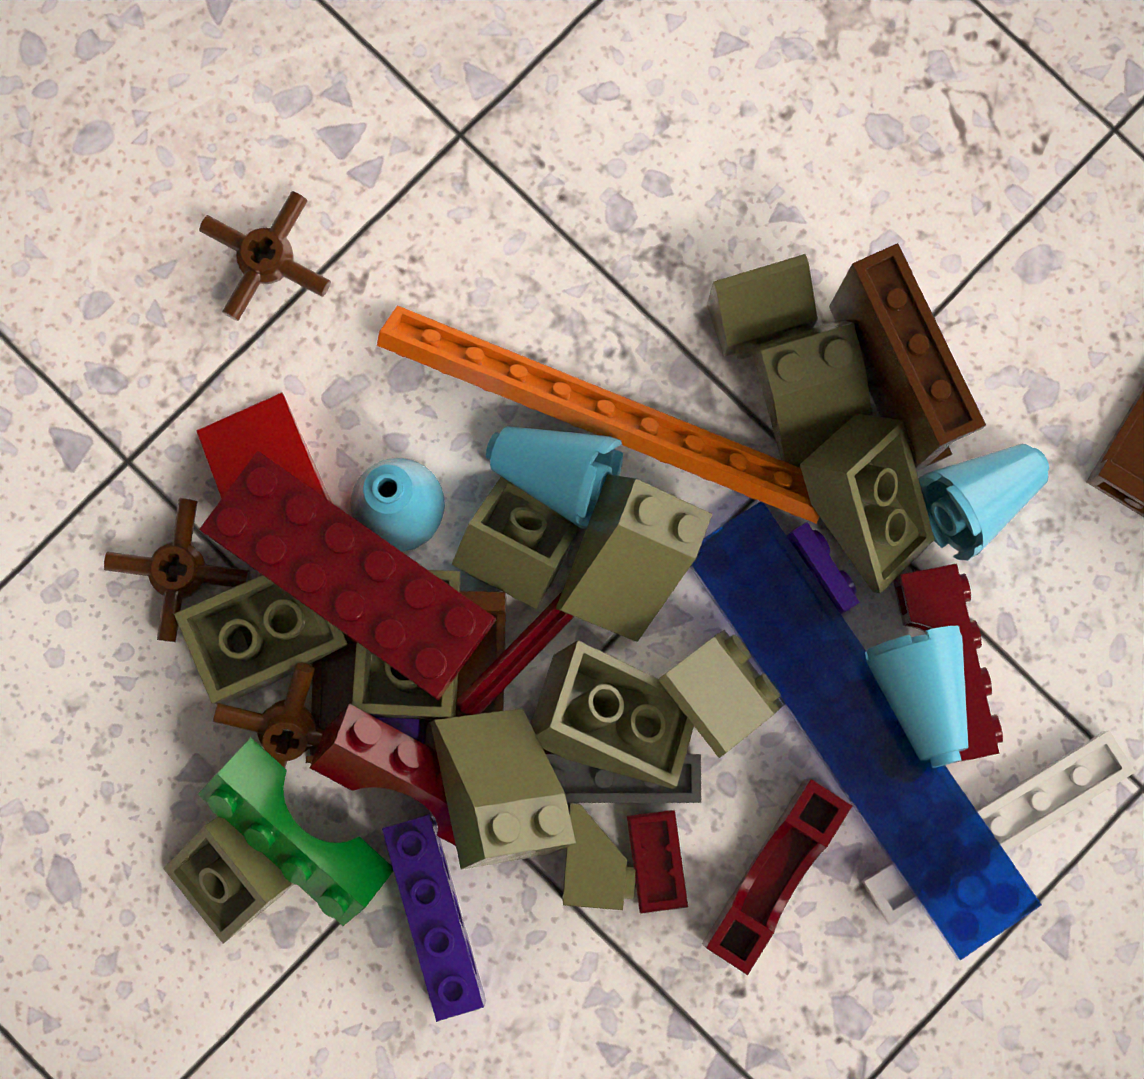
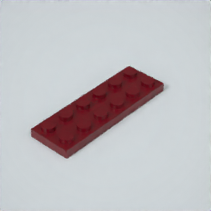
[199,451,496,700]

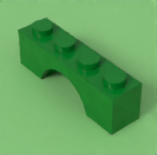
[198,737,394,926]

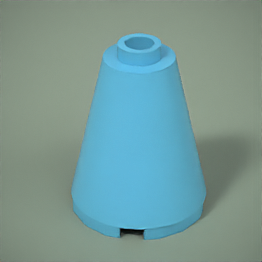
[486,426,623,529]
[918,444,1049,561]
[350,458,445,552]
[865,626,969,768]

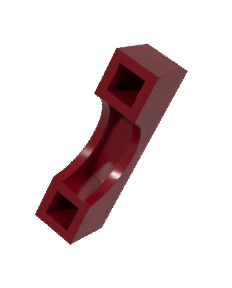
[893,563,1003,763]
[309,704,456,846]
[702,779,853,975]

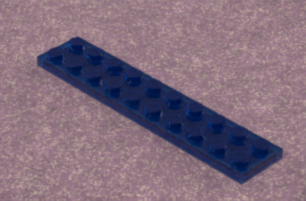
[690,501,1042,961]

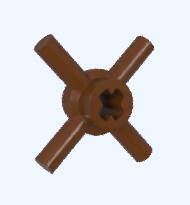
[199,191,331,321]
[104,498,250,643]
[213,662,324,768]

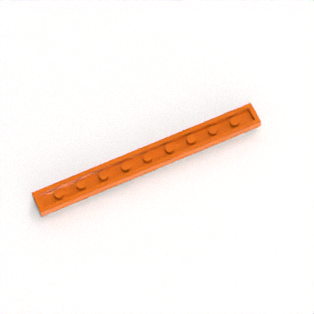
[376,305,820,524]

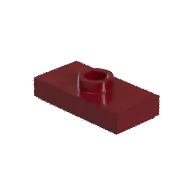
[626,810,688,914]

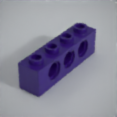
[382,814,486,1022]

